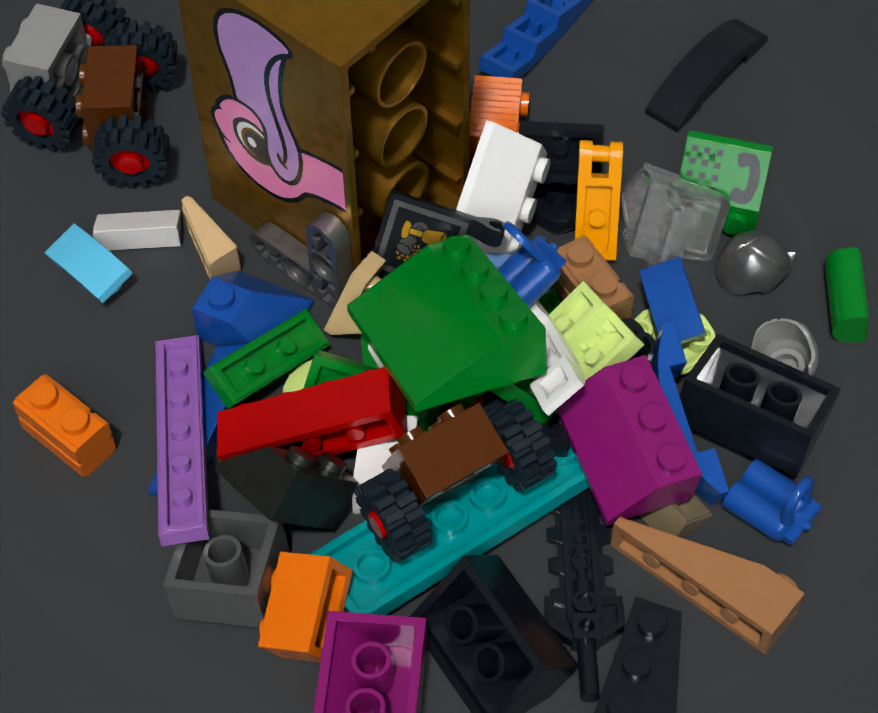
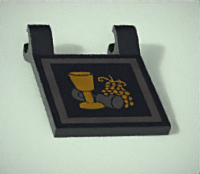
[373,189,505,276]

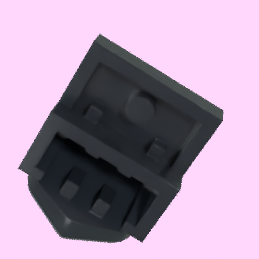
[518,121,605,235]

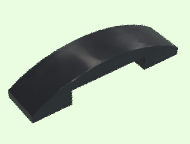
[645,19,768,133]

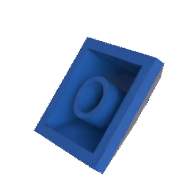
[191,271,314,347]

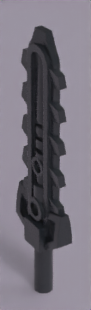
[544,487,625,702]

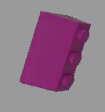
[556,355,702,526]
[313,611,428,713]

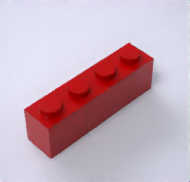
[217,367,407,461]

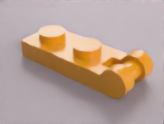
[574,140,623,261]

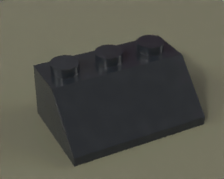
[679,334,841,478]
[410,555,579,713]

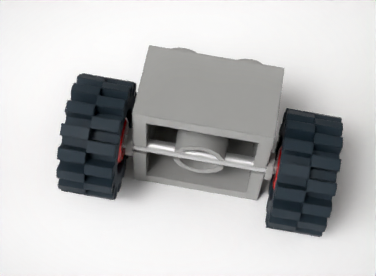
[1,0,131,151]

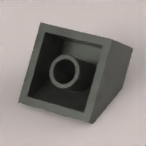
[215,446,359,530]

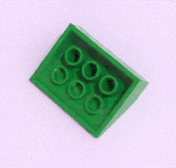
[347,234,546,412]

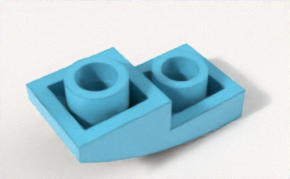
[44,223,133,304]

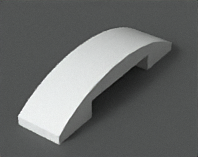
[530,301,585,415]

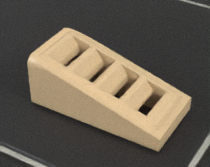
[181,196,241,280]

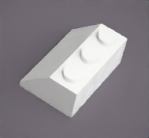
[456,120,550,254]

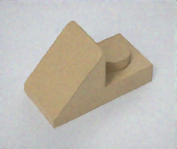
[324,251,386,335]

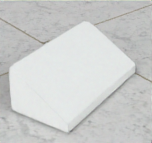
[93,210,181,251]

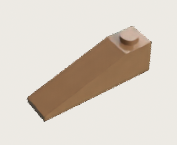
[611,517,805,655]

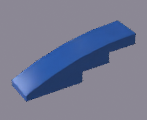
[478,0,592,78]

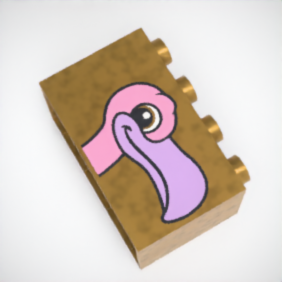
[178,0,470,271]

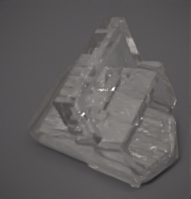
[620,162,730,267]

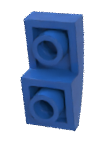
[639,256,707,344]

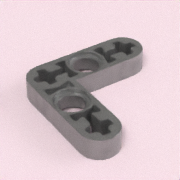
[250,212,353,308]

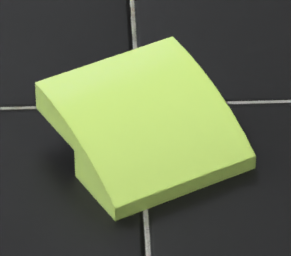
[549,281,645,380]

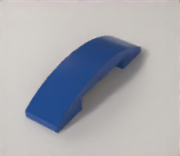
[651,321,729,506]

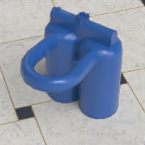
[498,221,566,308]
[722,458,822,545]

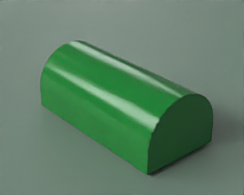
[824,247,869,342]

